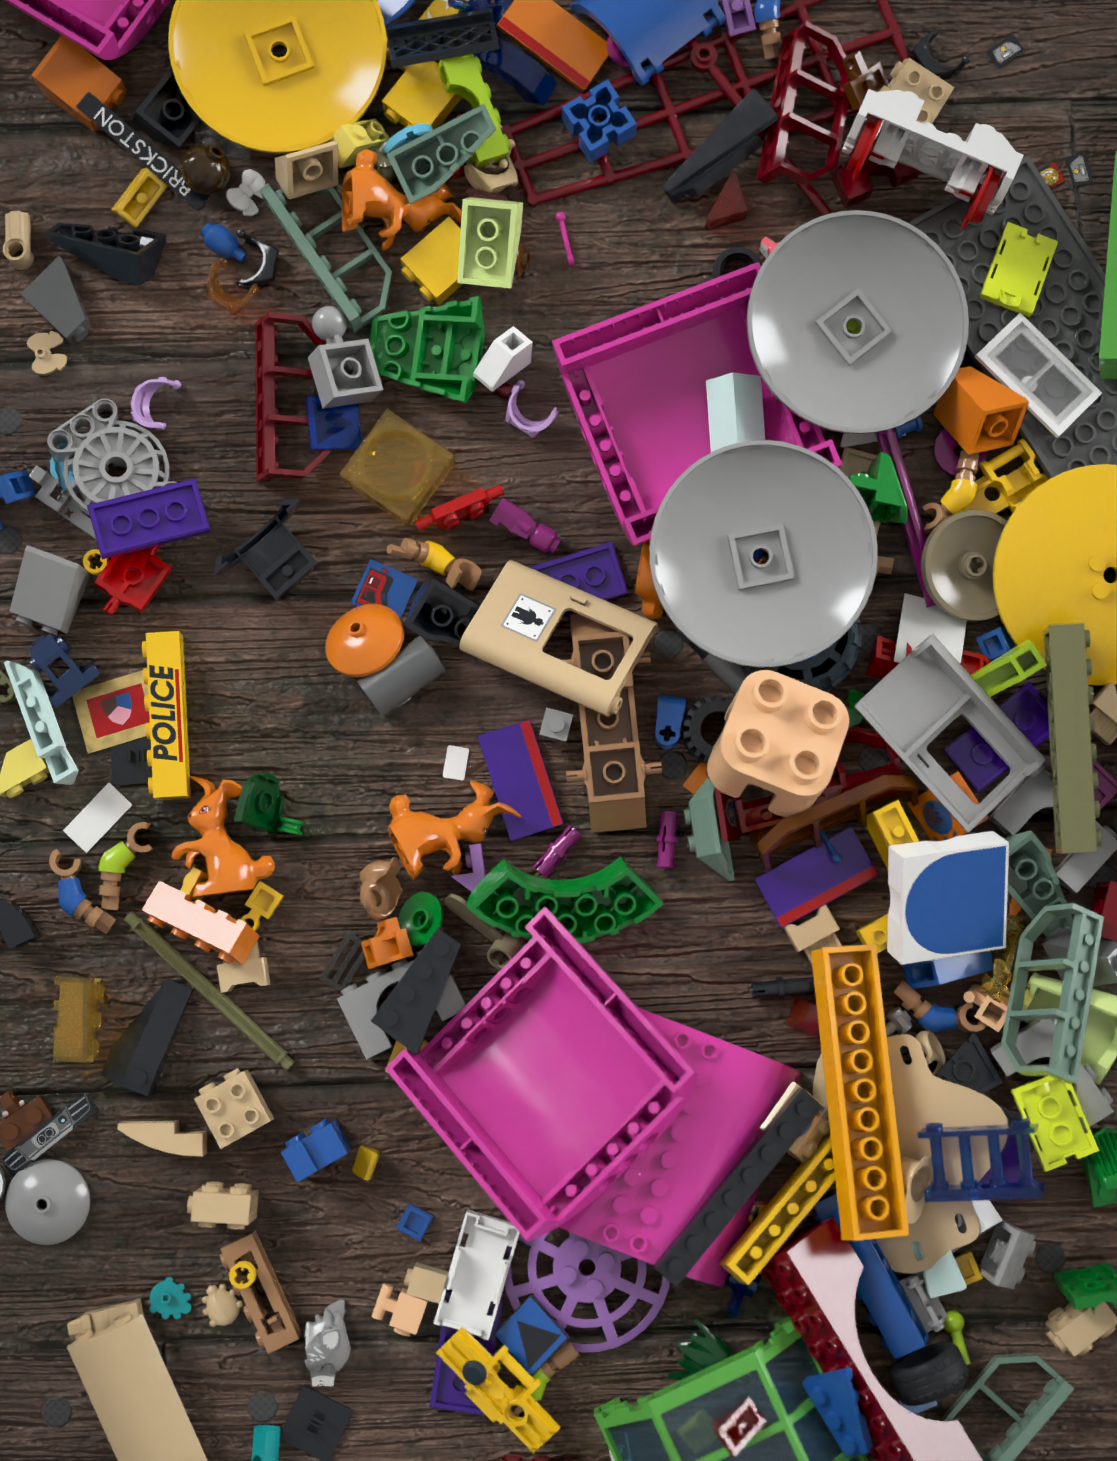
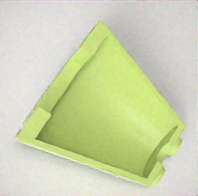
[1022,972,1117,1085]

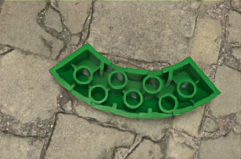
[467,856,664,943]

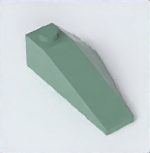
[387,104,497,204]

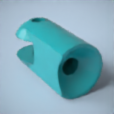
[252,1425,280,1461]

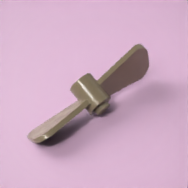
[444,894,526,970]

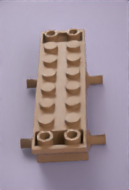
[562,614,662,833]

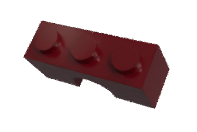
[832,154,921,209]

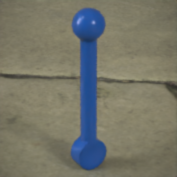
[820,831,842,863]

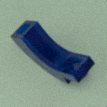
[473,38,558,105]

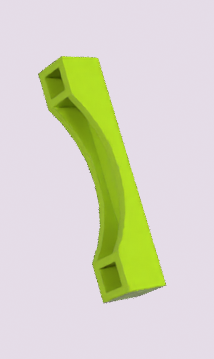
[955,639,1047,719]

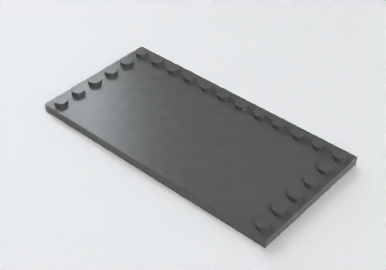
[908,156,1117,479]

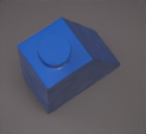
[902,951,994,989]

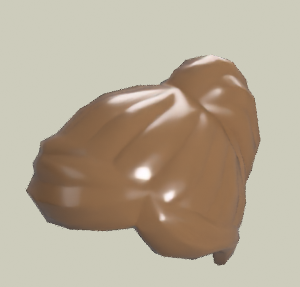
[360,857,403,920]

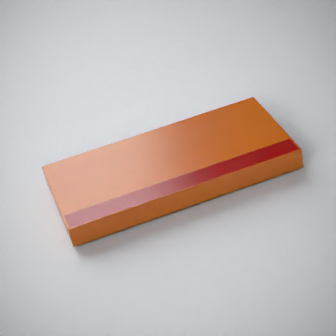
[496,0,609,92]

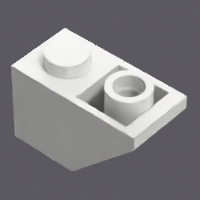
[473,326,532,392]

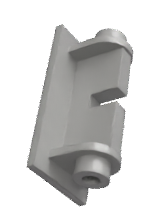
[900,1272,947,1332]

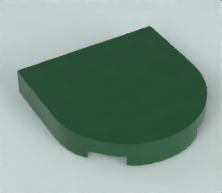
[234,773,284,835]

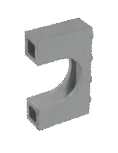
[988,769,1117,894]
[337,950,467,1059]
[990,1019,1114,1130]

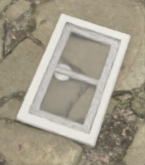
[975,313,1102,438]

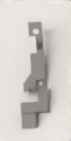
[29,465,96,539]

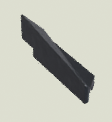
[662,89,780,205]

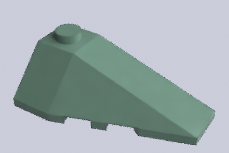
[1004,830,1073,937]

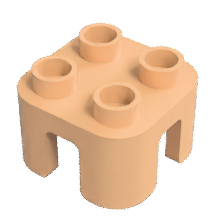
[707,670,849,817]

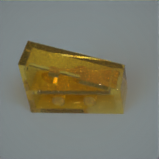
[53,975,104,1063]

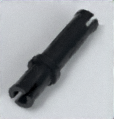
[751,977,815,1000]

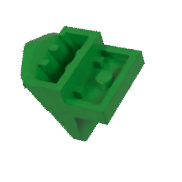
[849,452,908,524]
[1082,1127,1117,1207]

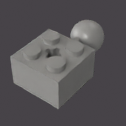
[308,306,383,409]

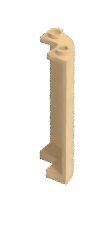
[67,1312,207,1461]

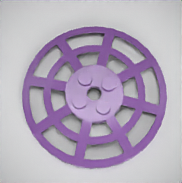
[503,1231,670,1353]

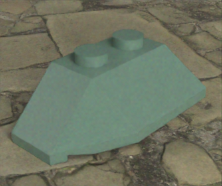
[683,777,735,882]

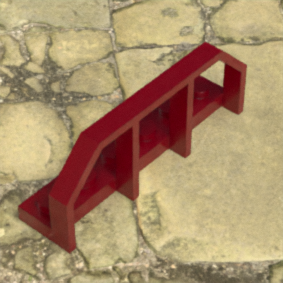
[757,21,850,185]
[255,312,331,482]
[732,727,903,833]

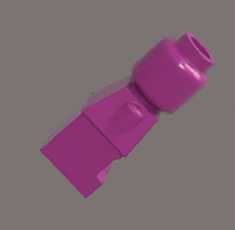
[489,498,561,554]

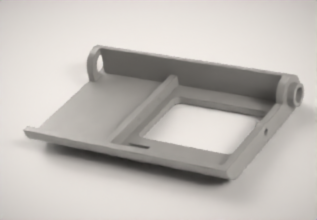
[854,634,1046,833]

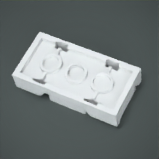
[434,1209,519,1340]

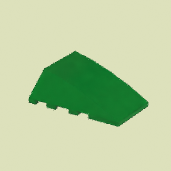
[369,296,485,404]

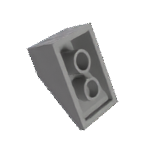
[978,1221,1036,1289]

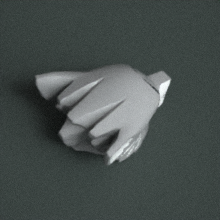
[305,1299,351,1387]

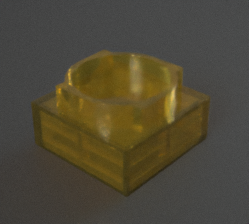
[339,409,456,528]

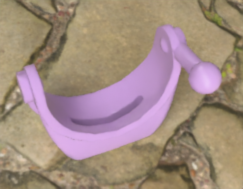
[130,377,181,430]
[505,380,559,438]

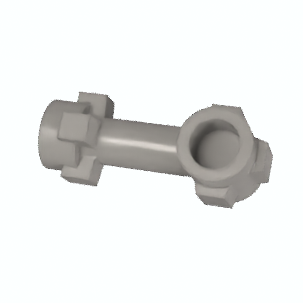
[885,1007,913,1037]

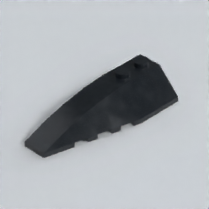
[131,67,201,149]

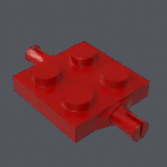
[415,484,505,532]
[94,544,172,616]

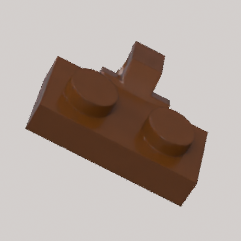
[842,51,889,111]
[0,1091,54,1151]

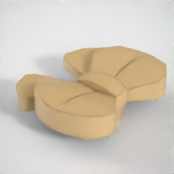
[27,331,68,376]

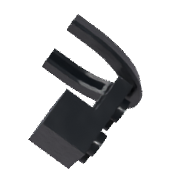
[214,498,319,601]

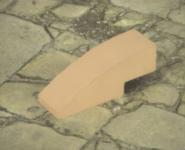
[118,1120,207,1156]

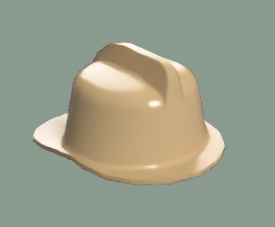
[900,1156,935,1224]

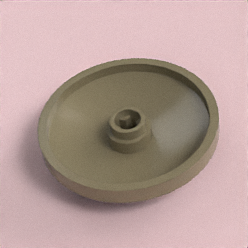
[921,510,1007,621]

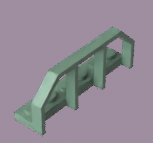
[260,184,393,333]
[1001,903,1104,1084]
[939,1353,1074,1461]

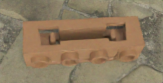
[220,1230,303,1354]

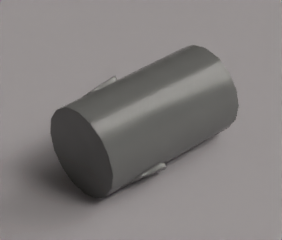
[357,635,446,717]

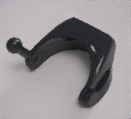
[911,28,971,79]
[236,229,279,290]

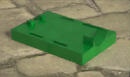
[1052,1262,1117,1315]

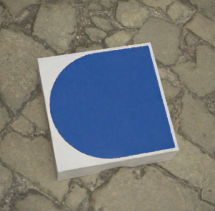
[887,831,1009,965]

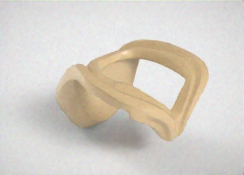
[915,1031,946,1075]

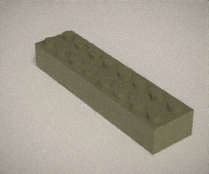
[1044,623,1101,854]

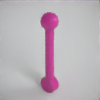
[555,212,574,266]

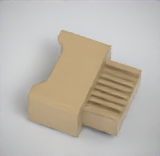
[1089,682,1117,746]
[783,905,842,965]
[217,941,271,993]

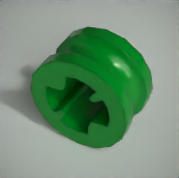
[278,817,305,836]

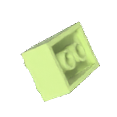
[457,197,523,289]

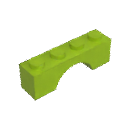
[437,54,510,169]

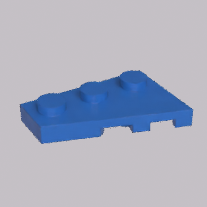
[802,1367,873,1457]

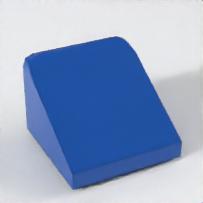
[976,626,1015,661]

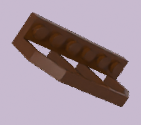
[748,769,918,871]

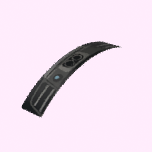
[1,1093,98,1177]

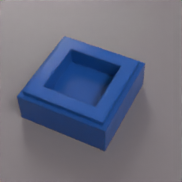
[396,1202,434,1242]

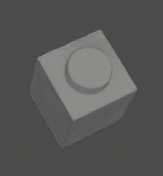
[539,708,573,744]

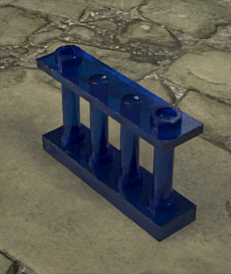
[918,1119,1045,1202]

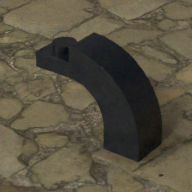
[0,898,41,949]

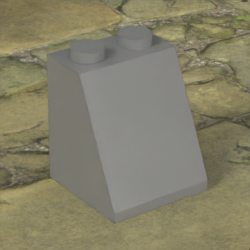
[9,545,91,636]

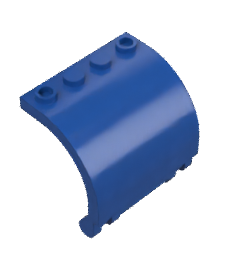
[569,0,726,86]

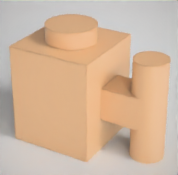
[963,984,1009,1032]
[372,1283,428,1336]

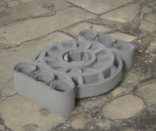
[47,399,177,515]

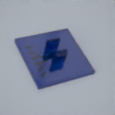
[306,395,363,450]

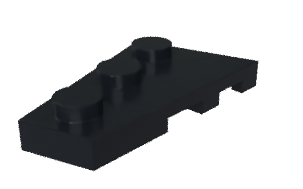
[934,1032,1003,1094]

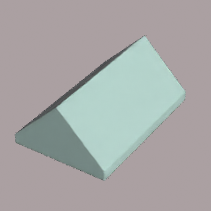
[706,373,765,452]

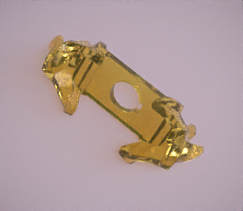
[979,914,1026,1003]

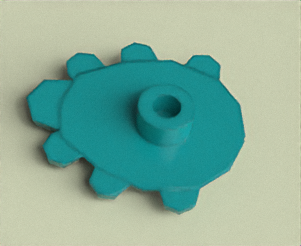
[149,1277,191,1320]

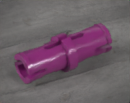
[656,811,678,869]
[533,825,582,878]

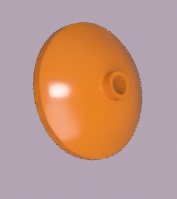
[325,604,404,677]

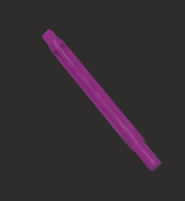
[875,428,936,608]

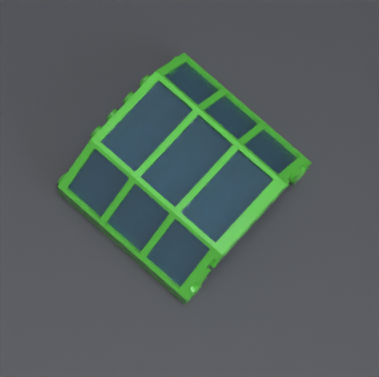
[594,1317,868,1461]

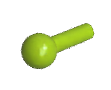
[944,1310,971,1365]

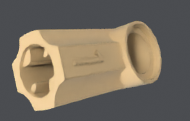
[3,211,34,270]

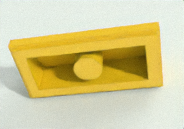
[111,168,168,228]

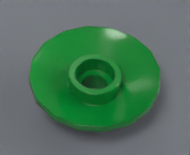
[398,892,443,947]

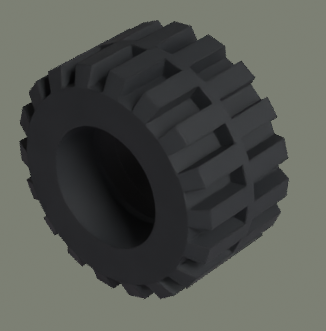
[682,695,734,764]

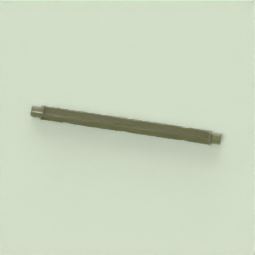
[124,911,295,1071]

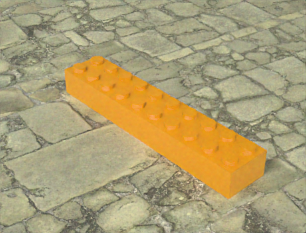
[811,944,909,1241]

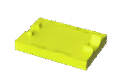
[979,222,1058,317]
[1011,1075,1099,1172]

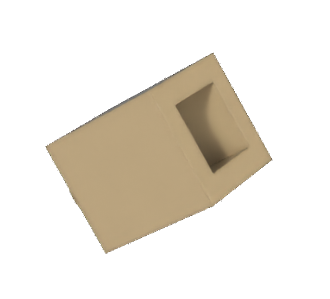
[403,1262,449,1303]

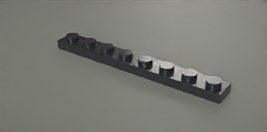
[653,1087,823,1287]

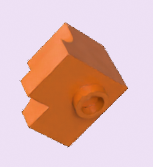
[361,917,413,969]

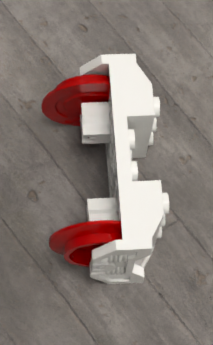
[841,89,1023,231]

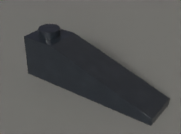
[44,223,167,286]
[404,574,481,646]
[101,979,194,1096]

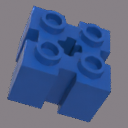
[562,79,637,163]
[281,1118,353,1182]

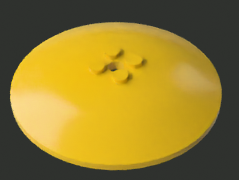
[168,0,387,154]
[993,464,1117,686]

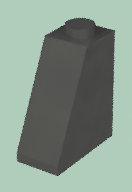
[21,256,91,346]
[1041,928,1117,987]

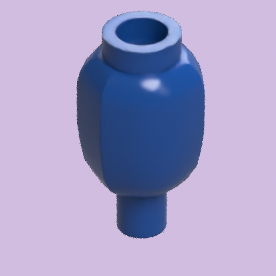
[200,222,247,263]

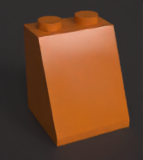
[31,35,127,132]
[933,366,1029,455]

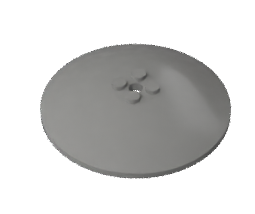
[747,210,969,434]
[650,440,877,667]

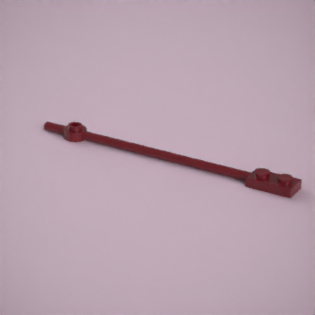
[686,37,833,216]

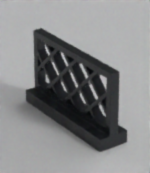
[385,8,499,68]

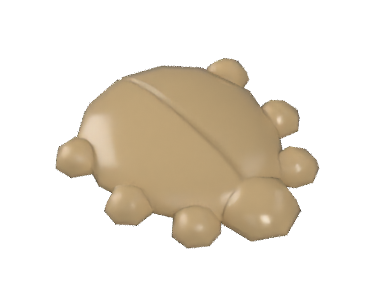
[202,1284,243,1327]

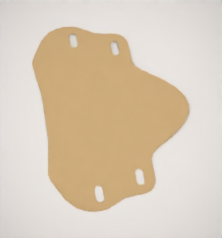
[812,1034,1009,1273]

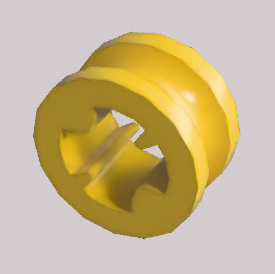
[83,549,110,576]
[229,1261,257,1289]

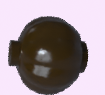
[181,144,231,195]

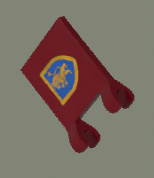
[706,769,741,842]

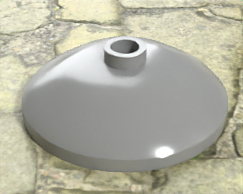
[5,1159,90,1245]

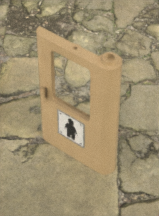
[460,560,659,717]

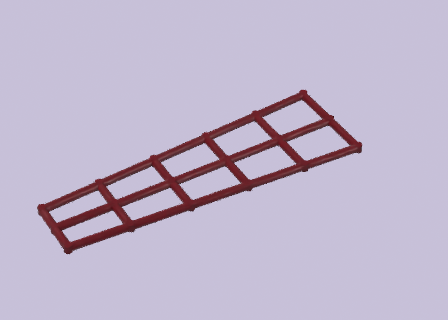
[502,0,911,208]

